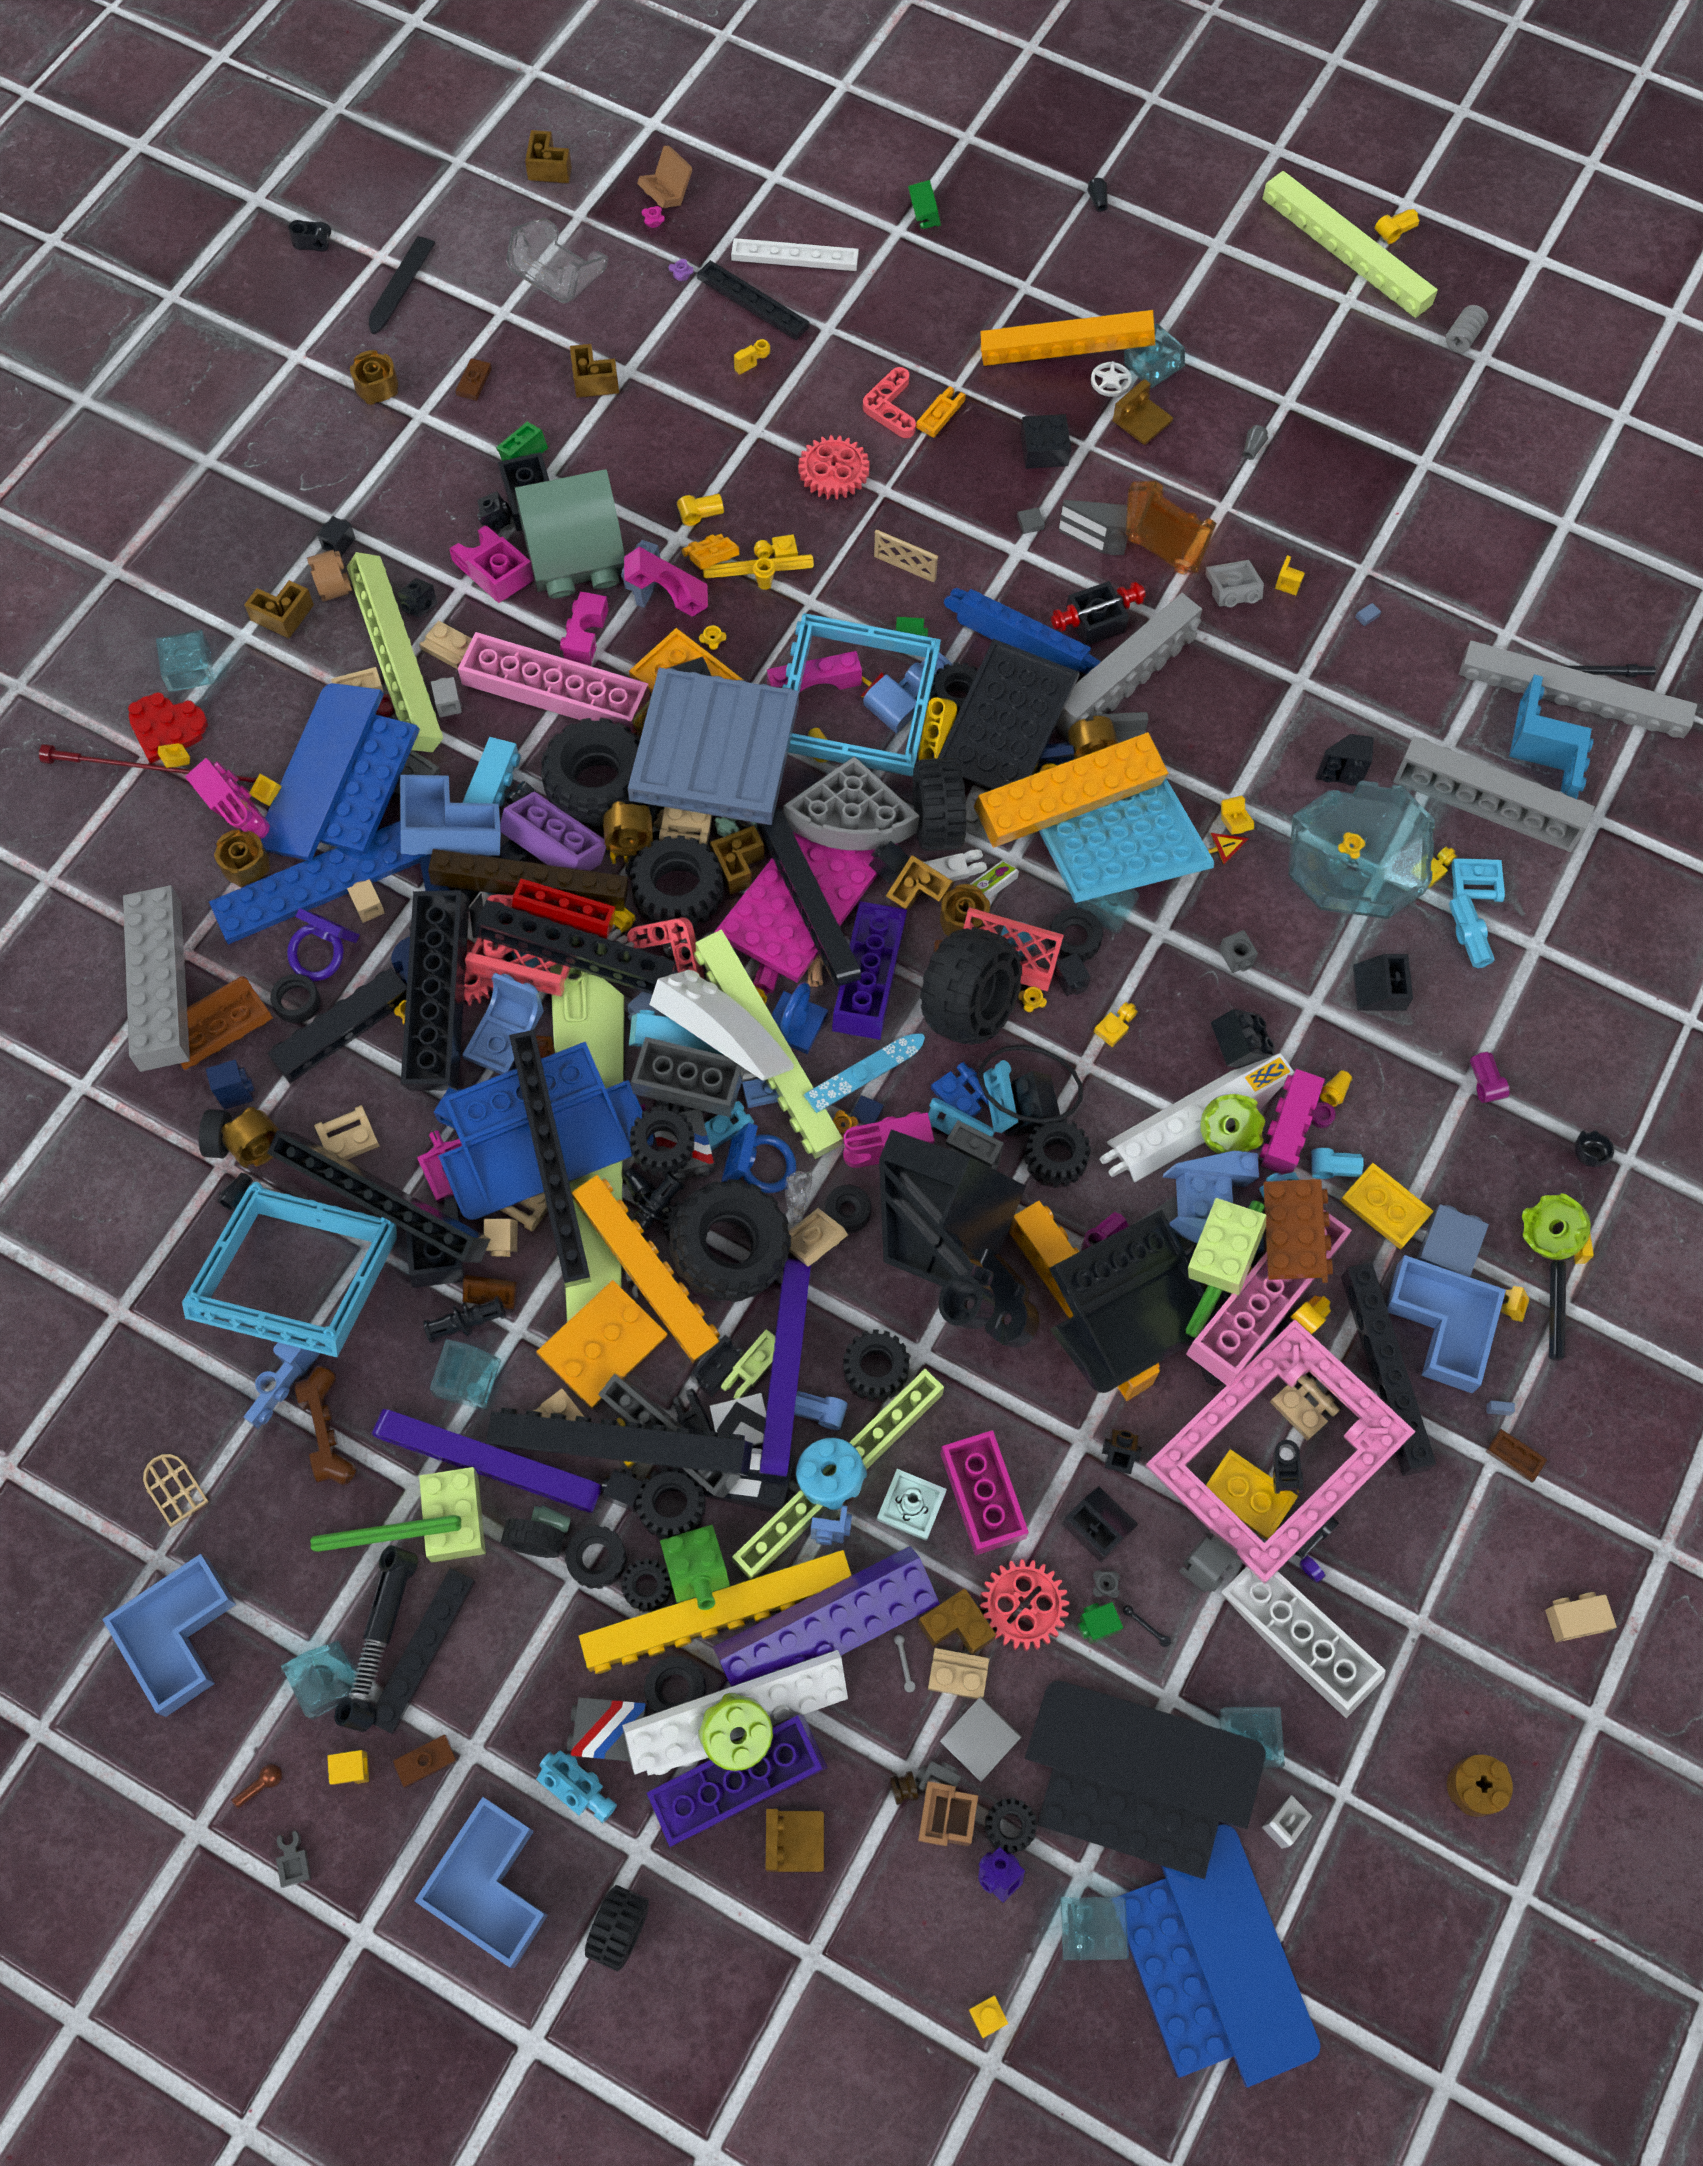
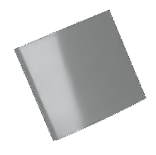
[940,1696,1022,1782]

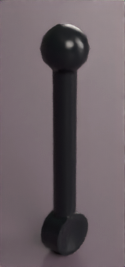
[1123,1605,1171,1647]

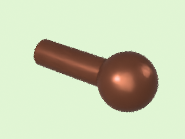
[231,1764,282,1809]

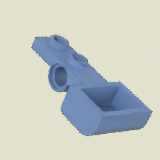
[863,652,952,734]
[244,1337,325,1429]

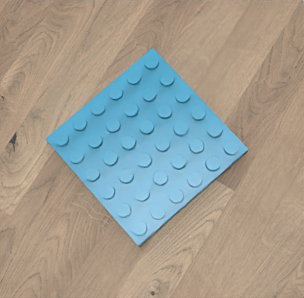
[1039,778,1214,903]

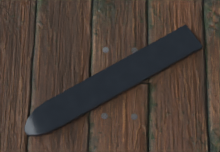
[369,236,435,334]

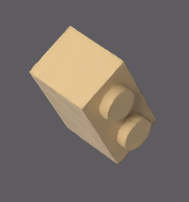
[484,1219,518,1257]
[1545,1592,1617,1642]

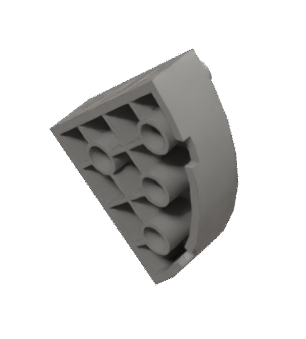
[783,757,920,850]

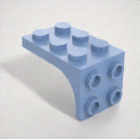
[462,973,544,1074]

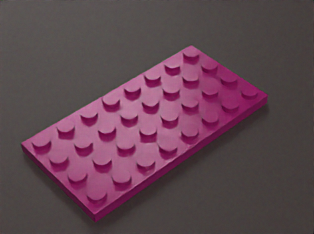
[715,831,898,983]

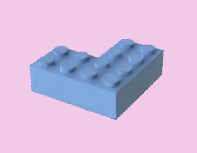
[400,775,501,856]
[1386,1255,1506,1393]
[102,1554,236,1717]
[415,1797,548,1968]

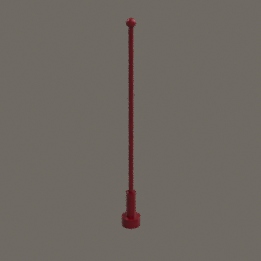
[39,744,258,783]

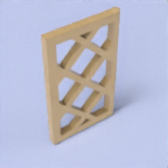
[874,530,938,582]

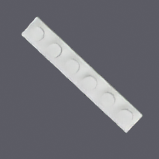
[731,238,859,271]

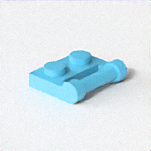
[1451,859,1505,902]

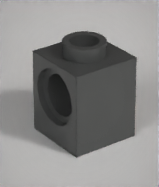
[1219,930,1258,973]

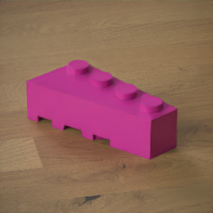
[1259,1069,1325,1174]

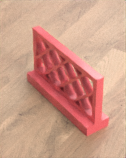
[963,907,1064,991]
[465,931,579,997]

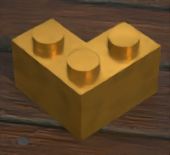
[525,130,572,183]
[570,344,619,398]
[244,580,314,639]
[710,826,764,895]
[886,855,955,910]
[918,1588,996,1655]

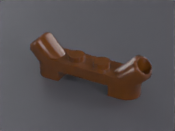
[294,1365,356,1485]

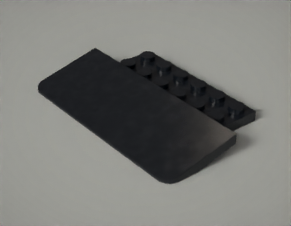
[1049,1210,1230,1393]
[1024,1681,1266,1880]

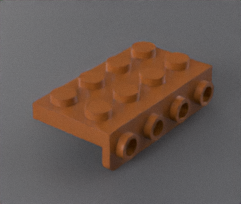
[180,976,273,1070]
[1263,1179,1333,1283]

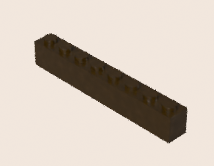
[428,849,628,912]

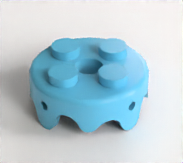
[796,1438,867,1510]

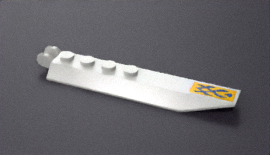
[1100,1053,1294,1183]

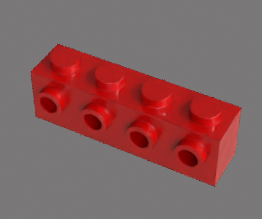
[512,878,615,939]

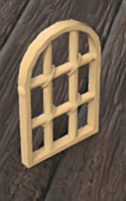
[143,1454,209,1528]

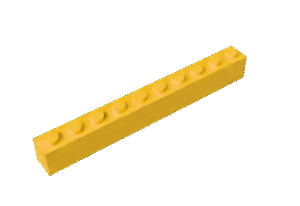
[579,1550,852,1674]

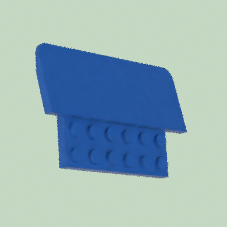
[260,683,420,861]
[438,1041,654,1220]
[1111,1824,1320,2088]

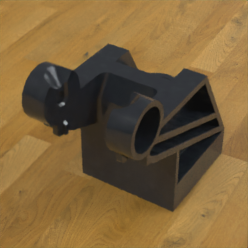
[879,1129,1039,1348]

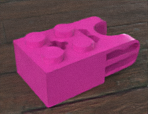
[449,526,534,603]
[185,758,270,840]
[843,1112,934,1168]

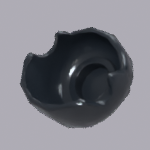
[1574,1130,1614,1167]

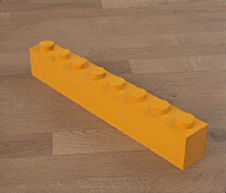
[980,310,1155,366]
[571,1175,720,1364]

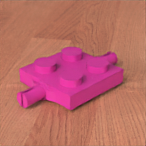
[417,1130,462,1203]

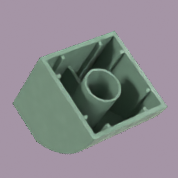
[515,469,625,599]

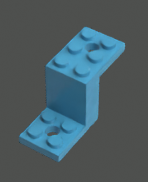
[1509,674,1593,799]

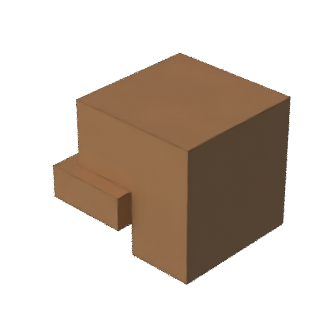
[918,1781,978,1847]

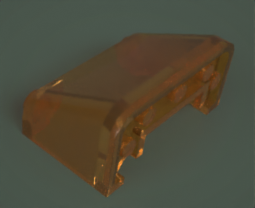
[1125,481,1217,575]

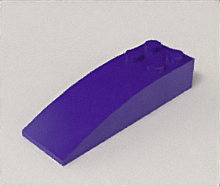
[832,901,907,1040]
[647,1715,828,1847]

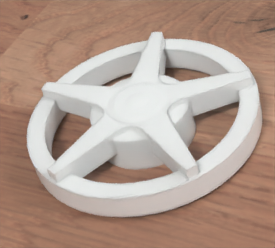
[1091,361,1131,397]

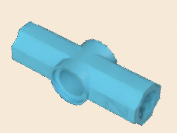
[1449,895,1495,969]

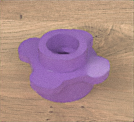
[669,259,694,281]

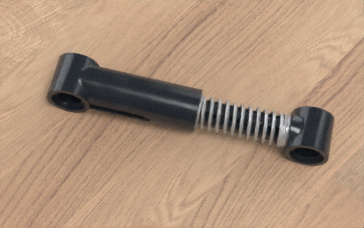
[334,1545,418,1732]

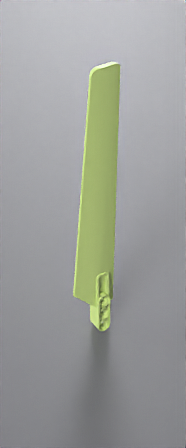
[550,947,625,1322]

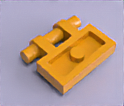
[681,534,740,569]

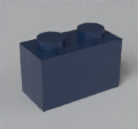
[206,1059,255,1110]

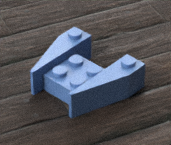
[1163,1151,1264,1256]

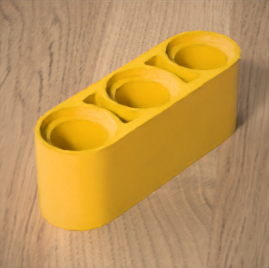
[918,697,957,761]

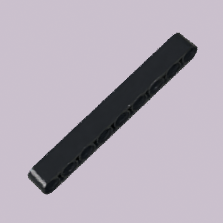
[756,807,861,987]

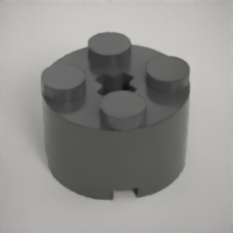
[1178,1528,1240,1593]

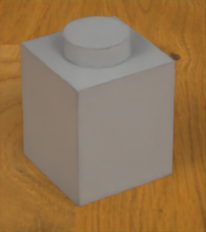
[431,677,462,717]

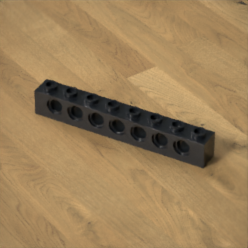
[476,900,675,995]
[1341,1263,1436,1476]

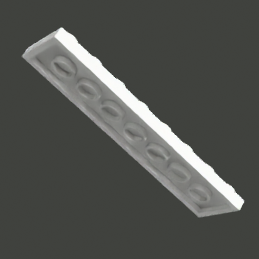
[622,1650,848,1774]

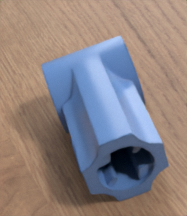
[794,1391,848,1430]

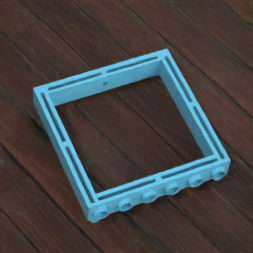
[782,613,941,777]
[182,1182,397,1357]

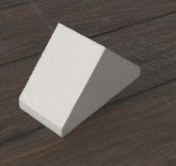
[1262,1795,1313,1849]

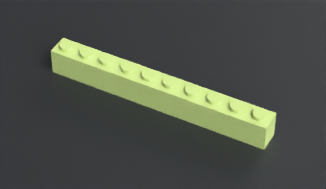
[1262,171,1438,318]
[347,552,443,752]
[694,929,843,1159]
[732,1369,944,1580]

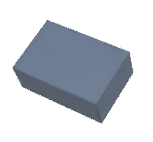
[1355,603,1381,626]
[1486,1400,1515,1416]

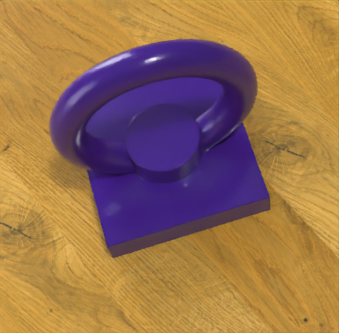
[287,908,360,981]

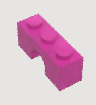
[560,591,609,666]

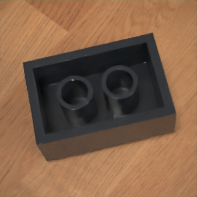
[498,452,550,531]

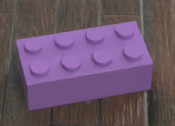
[500,791,606,871]

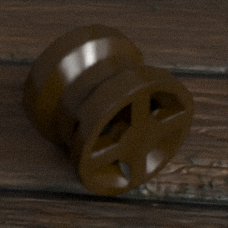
[890,1771,919,1805]

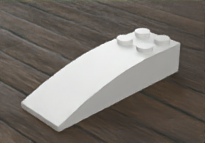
[649,970,794,1081]
[1221,1567,1386,1718]

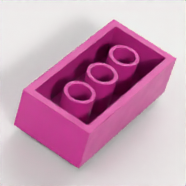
[940,1430,1029,1556]

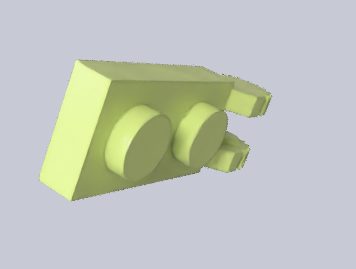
[721,1329,775,1399]

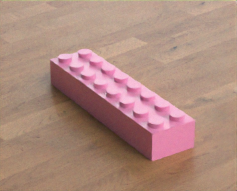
[458,632,650,734]
[1186,1209,1352,1387]

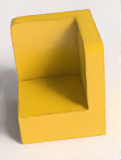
[1275,555,1305,596]
[327,1750,369,1785]

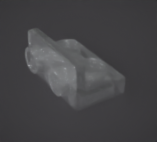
[784,1171,812,1223]

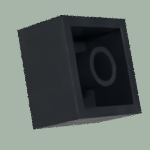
[1020,414,1071,469]

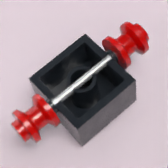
[1051,581,1146,646]

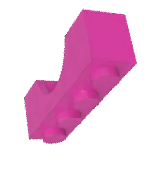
[624,547,708,617]
[767,651,862,693]

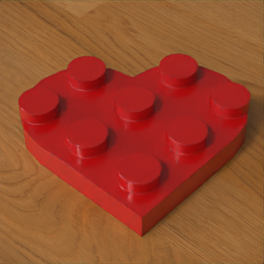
[128,692,208,764]

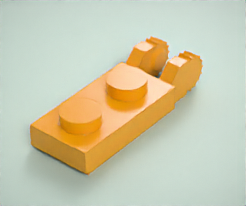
[916,386,966,438]

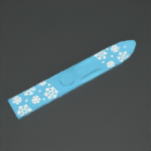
[804,1034,925,1113]

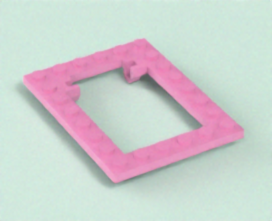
[1146,1320,1415,1584]

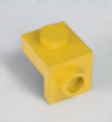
[1221,795,1254,835]

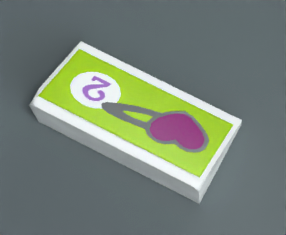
[970,860,1019,900]

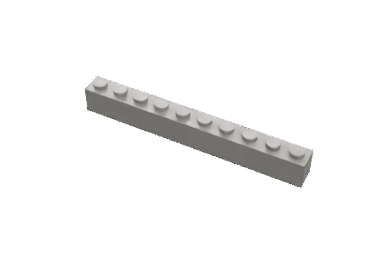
[1458,640,1697,738]

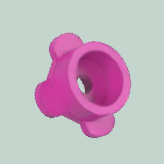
[642,206,665,228]

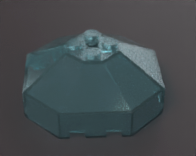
[1288,781,1435,919]

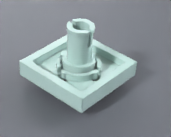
[877,1469,947,1541]

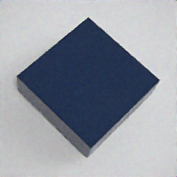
[851,1095,884,1125]

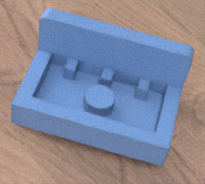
[811,1505,852,1545]

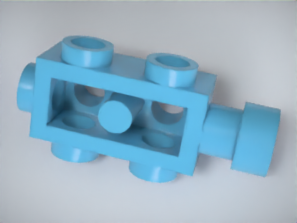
[536,1750,617,1824]

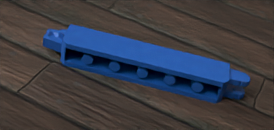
[944,588,1101,674]

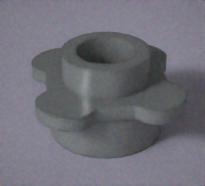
[1092,1570,1120,1599]

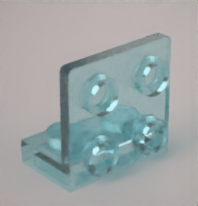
[1061,1897,1129,1960]

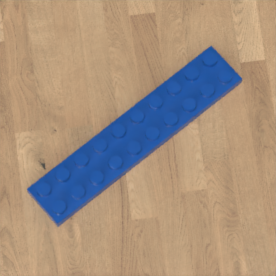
[209,821,427,945]

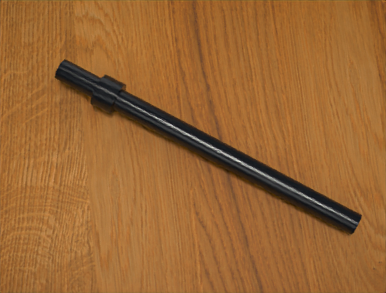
[1561,664,1656,678]

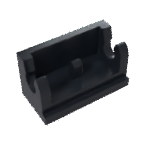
[690,1335,744,1398]

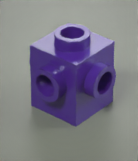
[978,1847,1025,1903]

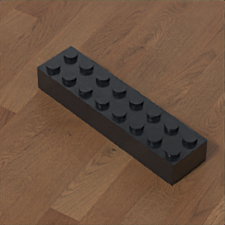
[401,890,470,1091]

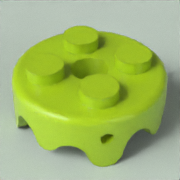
[1200,1094,1265,1154]
[1522,1193,1591,1260]
[698,1693,773,1771]

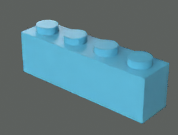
[463,737,521,807]
[629,1010,725,1056]

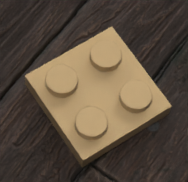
[789,1208,848,1267]

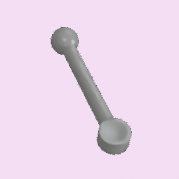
[894,1634,915,1693]

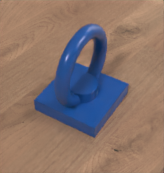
[772,982,828,1054]
[721,1123,796,1193]

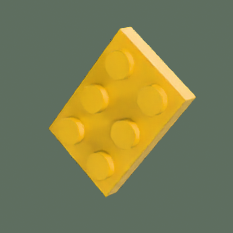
[1340,1163,1434,1250]
[1206,1449,1298,1541]

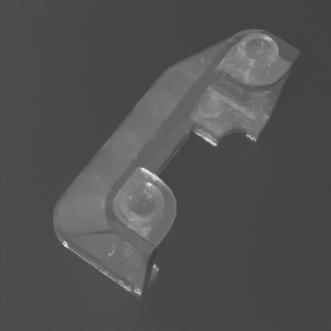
[506,217,609,304]

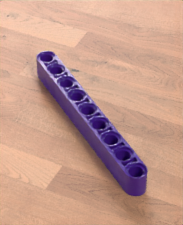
[759,1258,811,1477]
[371,1409,602,1513]

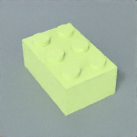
[1188,1198,1266,1295]
[419,1467,486,1563]

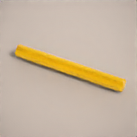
[703,554,814,578]

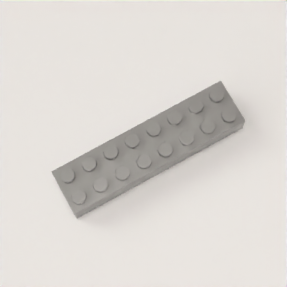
[1055,593,1202,741]
[1393,736,1595,852]
[123,885,190,1072]

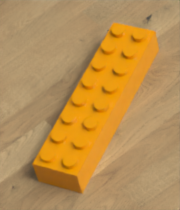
[973,732,1169,848]
[1009,1201,1160,1401]

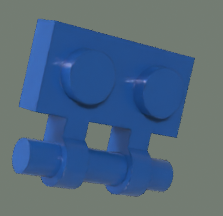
[931,1062,989,1117]

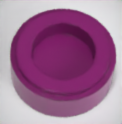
[1311,1102,1336,1128]

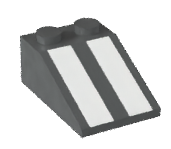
[1059,500,1131,555]

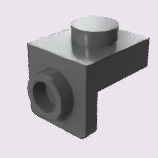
[915,1761,961,1792]

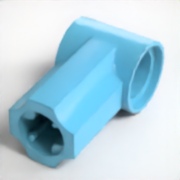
[1311,1148,1363,1179]

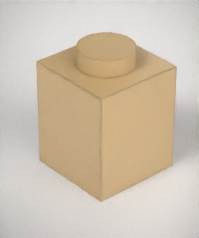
[347,879,385,923]

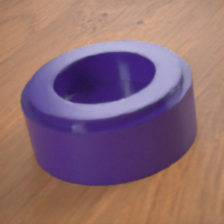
[1299,1555,1326,1583]

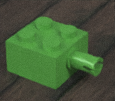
[660,1525,730,1610]

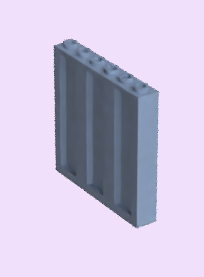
[628,668,799,825]

